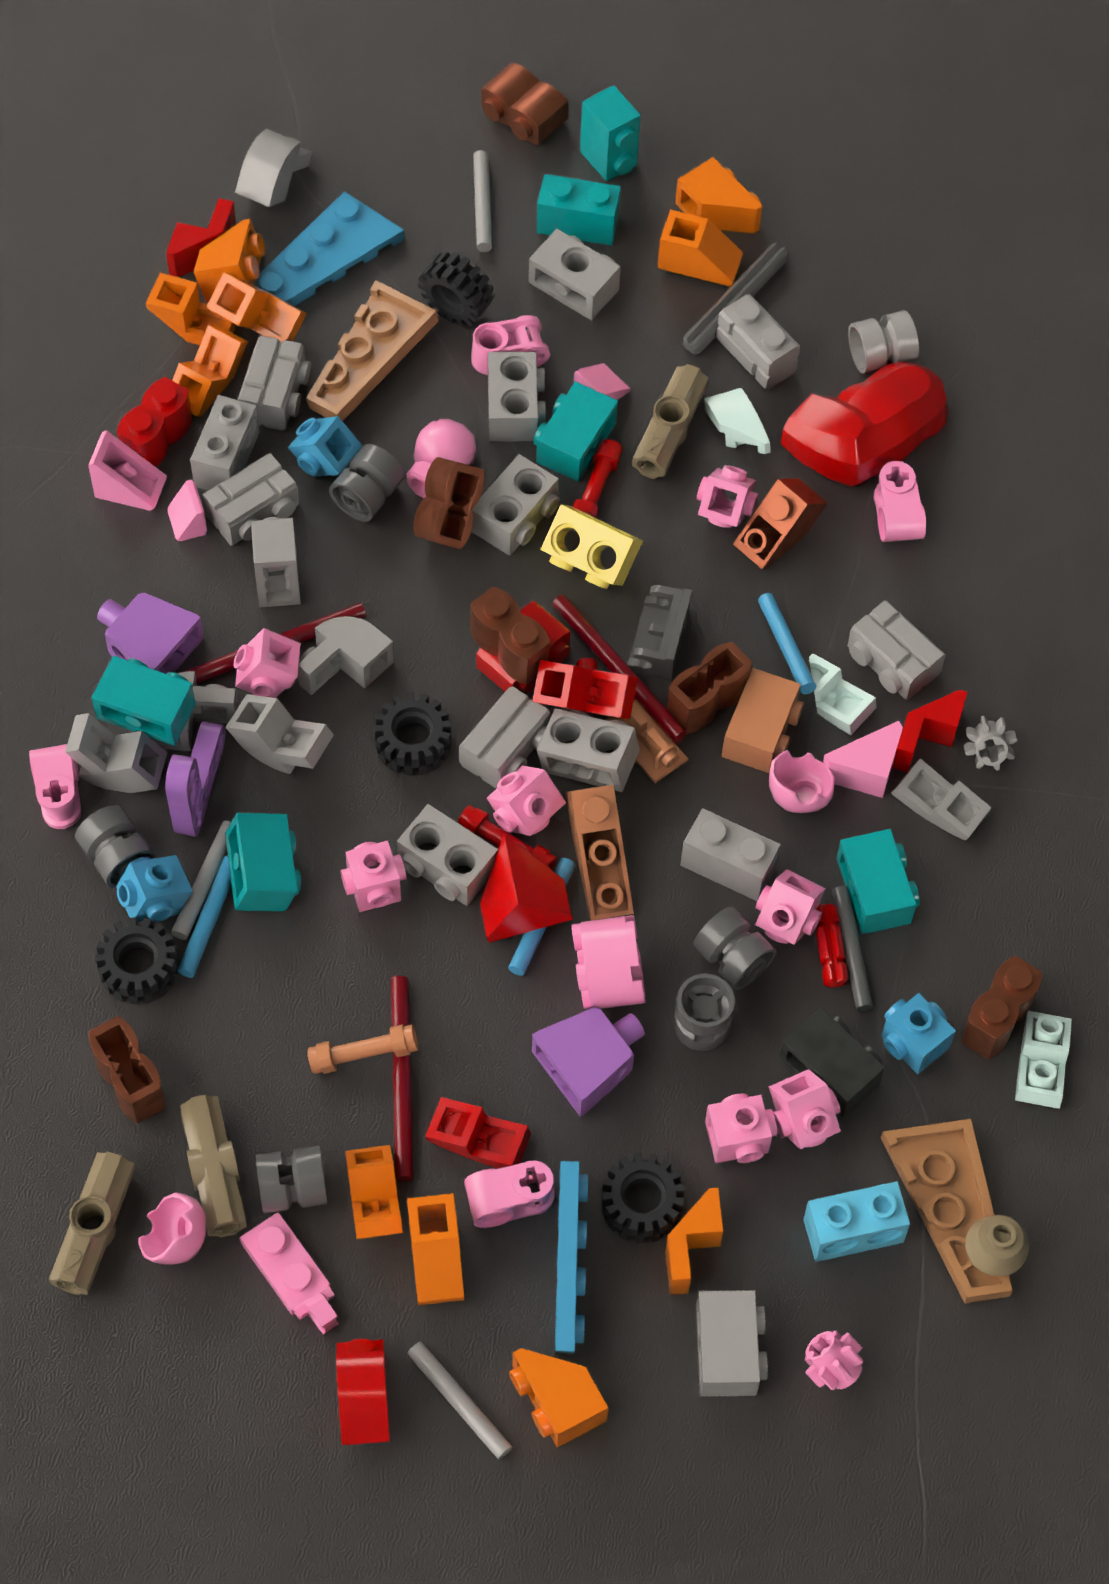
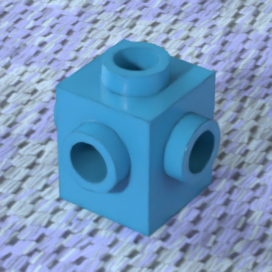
[288,416,362,477]
[116,855,193,922]
[881,993,956,1075]

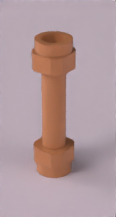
[307,1024,419,1074]

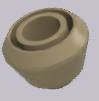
[965,1215,1029,1276]

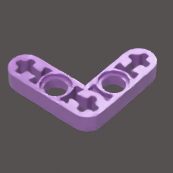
[165,721,225,837]

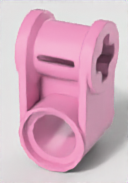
[471,315,550,375]
[874,461,926,542]
[29,744,81,829]
[464,1161,555,1228]

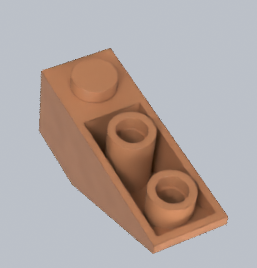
[565,785,634,921]

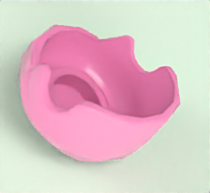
[414,419,477,465]
[769,750,835,813]
[138,1192,206,1265]

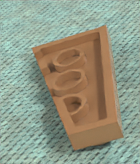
[306,280,439,421]
[881,1119,1013,1303]

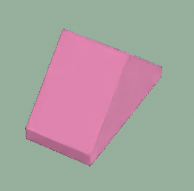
[88,430,167,511]
[823,721,903,798]

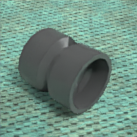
[329,444,405,522]
[75,805,155,888]
[693,906,777,990]
[673,973,735,1052]
[255,1146,327,1214]

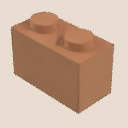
[721,668,804,773]

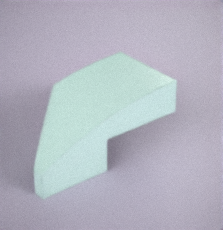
[704,388,771,454]
[809,653,877,735]

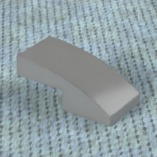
[891,758,991,840]

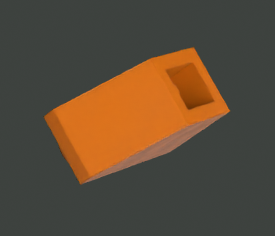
[675,157,763,234]
[658,209,743,287]
[194,219,265,304]
[407,1193,464,1305]
[509,1348,609,1448]

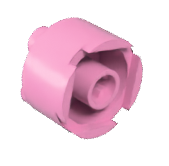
[572,915,646,1010]

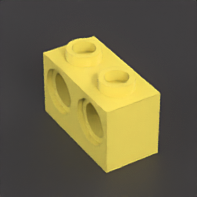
[540,505,643,589]

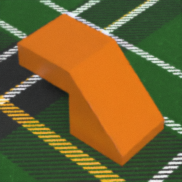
[146,272,236,345]
[206,272,307,342]
[172,324,248,417]
[345,1145,403,1239]
[665,1188,723,1295]

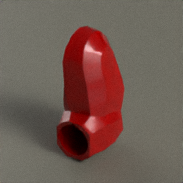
[780,361,948,487]

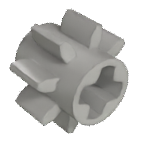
[964,716,1017,771]

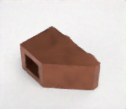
[733,478,828,570]

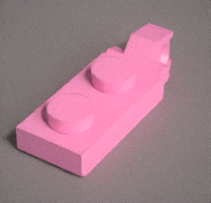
[240,1212,339,1335]

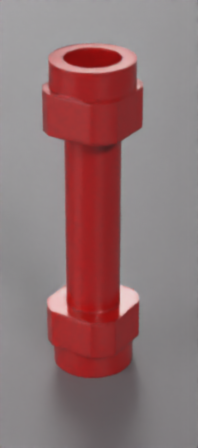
[573,439,623,518]
[457,805,557,870]

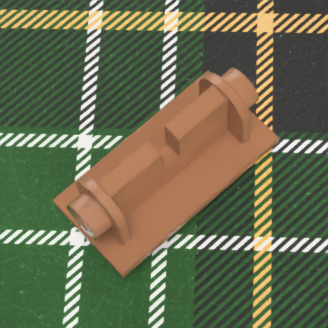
[606,700,688,783]

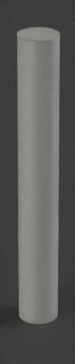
[473,150,492,252]
[171,821,231,940]
[407,1341,513,1460]

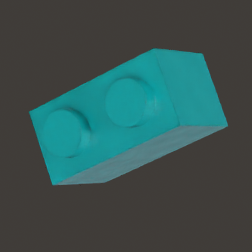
[580,85,641,182]
[536,174,621,246]
[533,381,618,482]
[91,656,196,746]
[225,813,301,911]
[836,829,920,935]

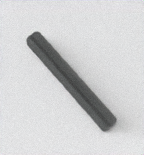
[682,243,788,355]

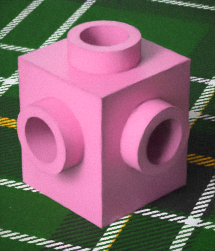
[697,465,759,528]
[234,628,301,698]
[487,765,566,836]
[340,841,406,912]
[755,869,826,945]
[769,1069,841,1149]
[705,1094,777,1163]

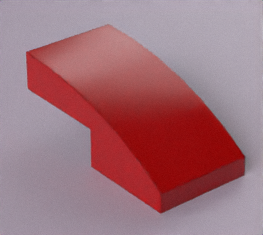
[425,1097,531,1169]

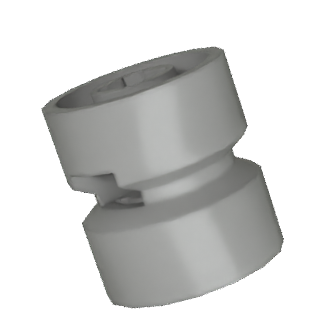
[848,310,919,373]

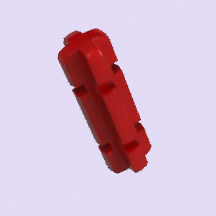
[816,904,848,988]

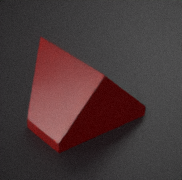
[480,833,573,943]

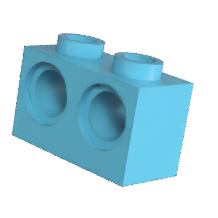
[803,1181,910,1262]

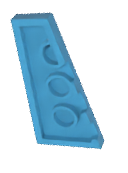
[254,191,405,306]
[555,1161,588,1354]

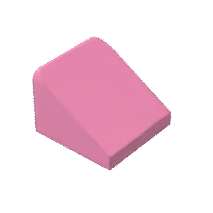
[574,363,630,400]
[168,480,207,541]

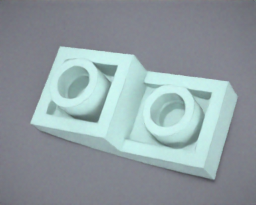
[1015,1011,1072,1109]

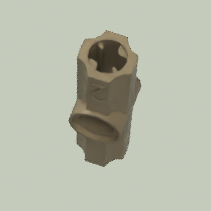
[632,364,709,479]
[180,1094,247,1237]
[49,1152,136,1296]

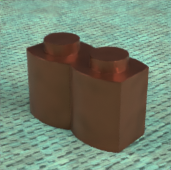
[481,62,568,145]
[413,457,484,550]
[470,586,550,685]
[667,642,752,734]
[961,955,1042,1060]
[89,1016,166,1124]

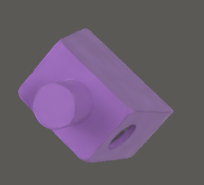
[97,593,204,674]
[532,1007,645,1117]

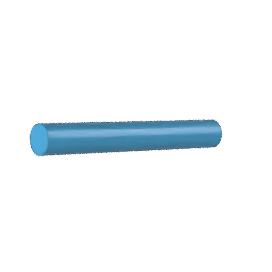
[758,593,816,694]
[177,856,231,978]
[508,858,576,976]

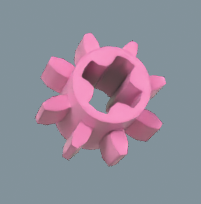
[805,1330,864,1390]

